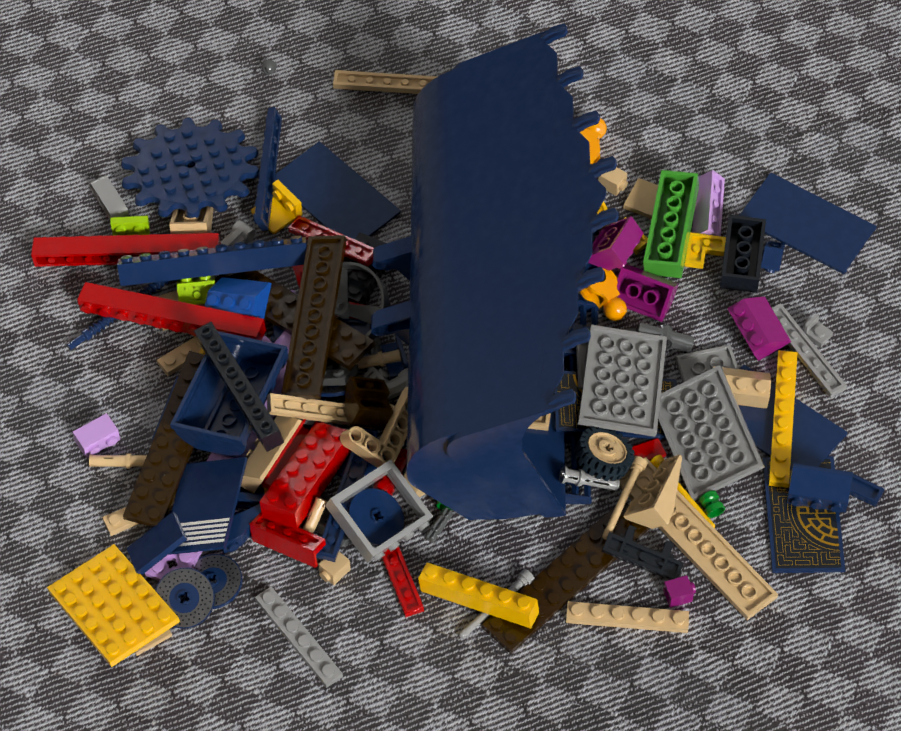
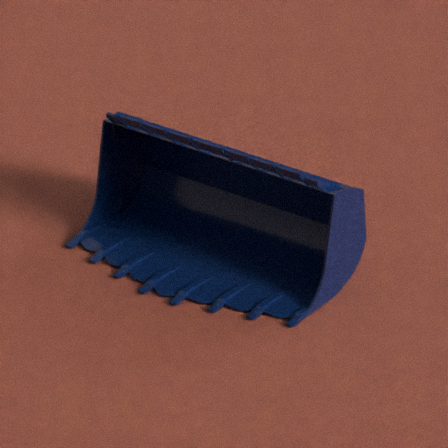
[371,23,619,520]

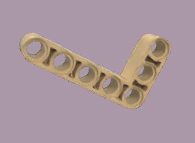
[340,387,408,468]

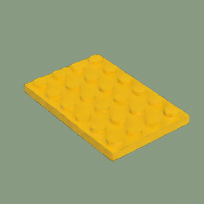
[47,544,180,667]

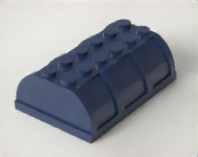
[170,331,288,457]

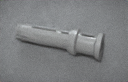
[559,466,620,491]

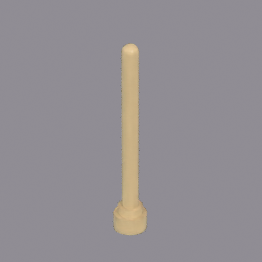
[602,456,648,540]

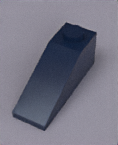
[222,504,261,554]

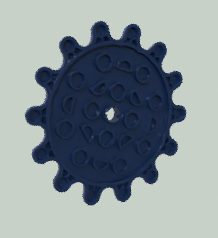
[121,118,260,218]

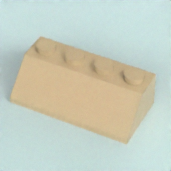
[241,416,302,494]

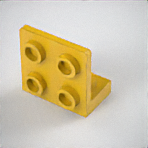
[251,180,302,234]

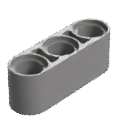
[89,175,129,220]

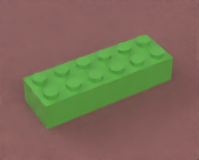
[643,170,699,278]

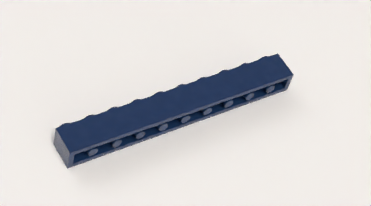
[117,236,307,286]

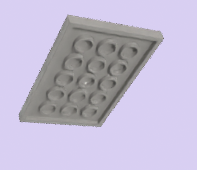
[578,325,667,437]
[658,365,765,501]

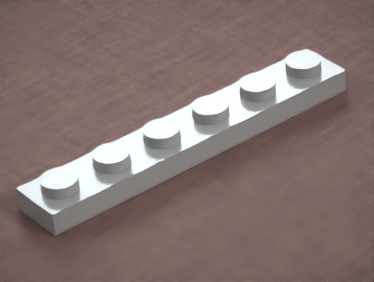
[772,303,847,398]
[255,586,343,688]

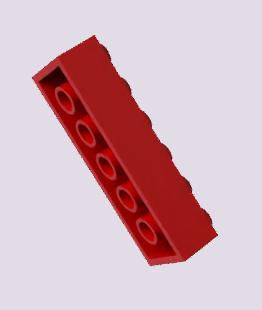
[260,421,352,529]

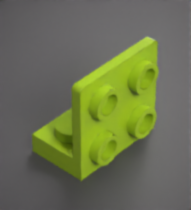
[110,216,150,236]
[177,275,215,305]

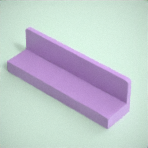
[692,170,725,236]

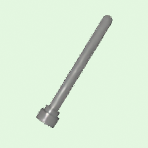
[459,569,535,639]

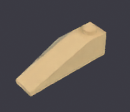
[623,454,682,529]

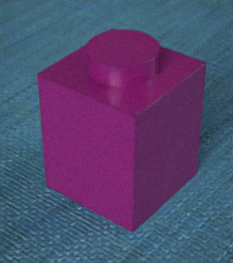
[663,575,696,608]

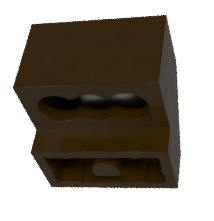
[344,376,393,429]

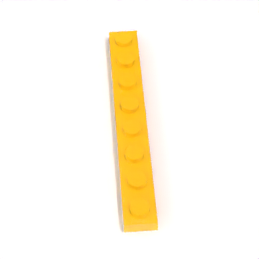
[769,350,798,488]

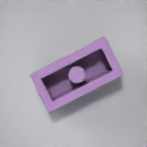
[73,413,120,458]

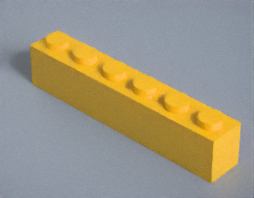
[418,562,539,629]

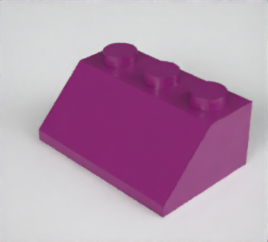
[588,216,644,271]
[617,264,679,322]
[727,296,791,361]

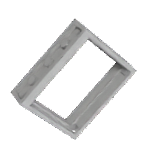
[325,459,433,563]

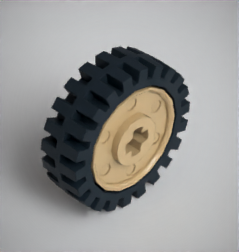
[574,426,635,481]

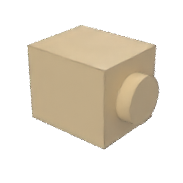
[598,167,628,196]
[319,552,351,585]

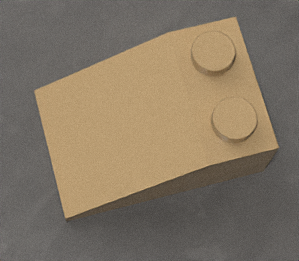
[169,206,213,234]

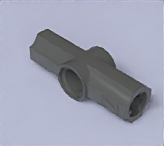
[635,322,694,352]

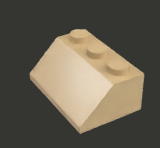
[713,366,771,409]

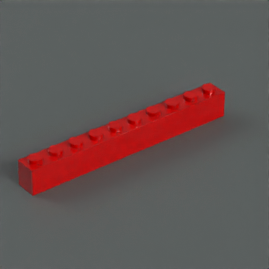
[31,233,221,267]
[77,282,266,341]

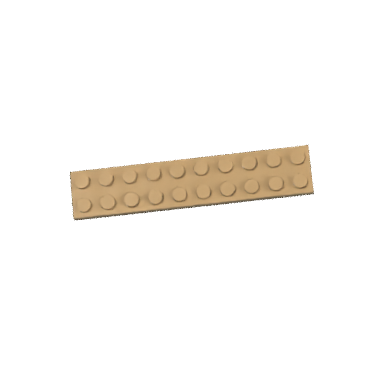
[619,457,778,620]

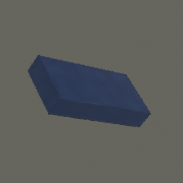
[850,474,885,507]

